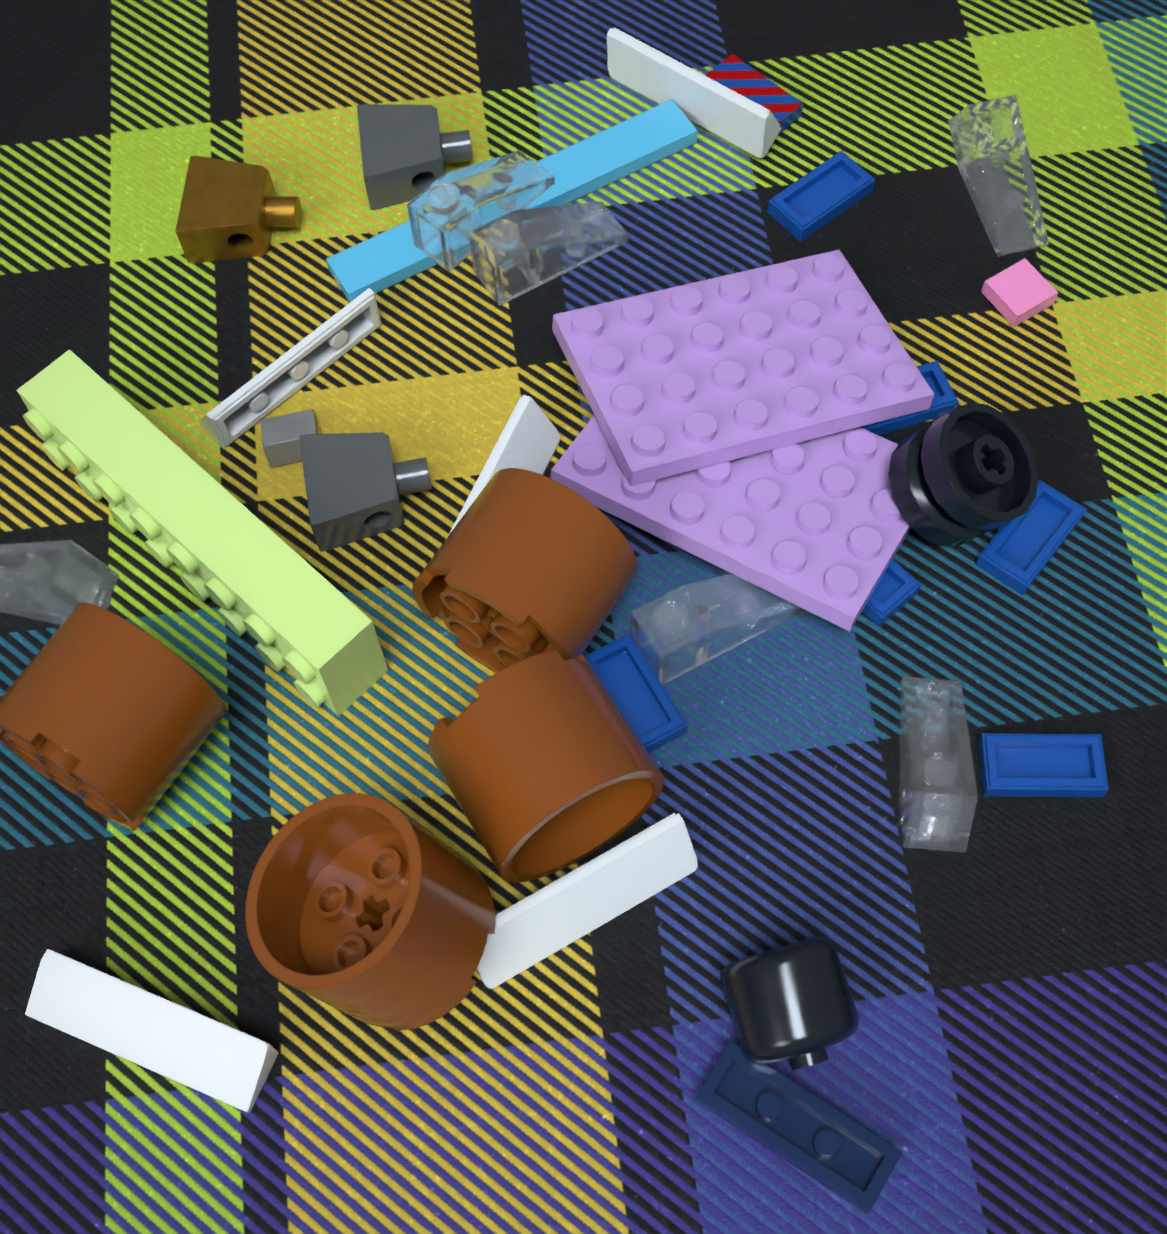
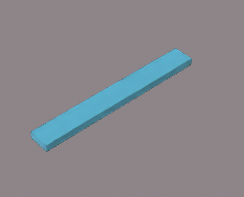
[326,99,697,303]

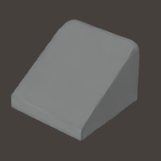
[261,409,319,468]

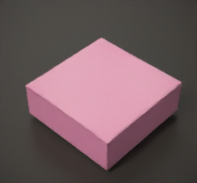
[981,258,1058,327]

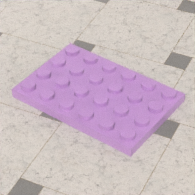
[552,249,934,486]
[550,415,911,632]

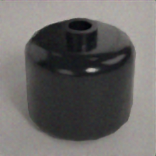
[720,936,859,1070]

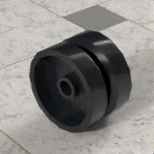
[888,403,1038,547]

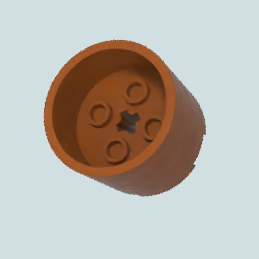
[412,468,638,673]
[0,602,226,831]
[428,650,664,883]
[245,793,495,1031]

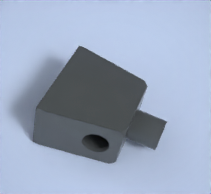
[357,104,473,210]
[299,432,432,552]

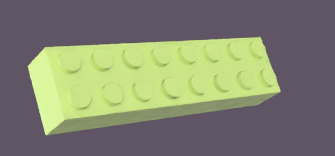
[17,349,388,717]

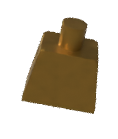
[175,156,301,263]

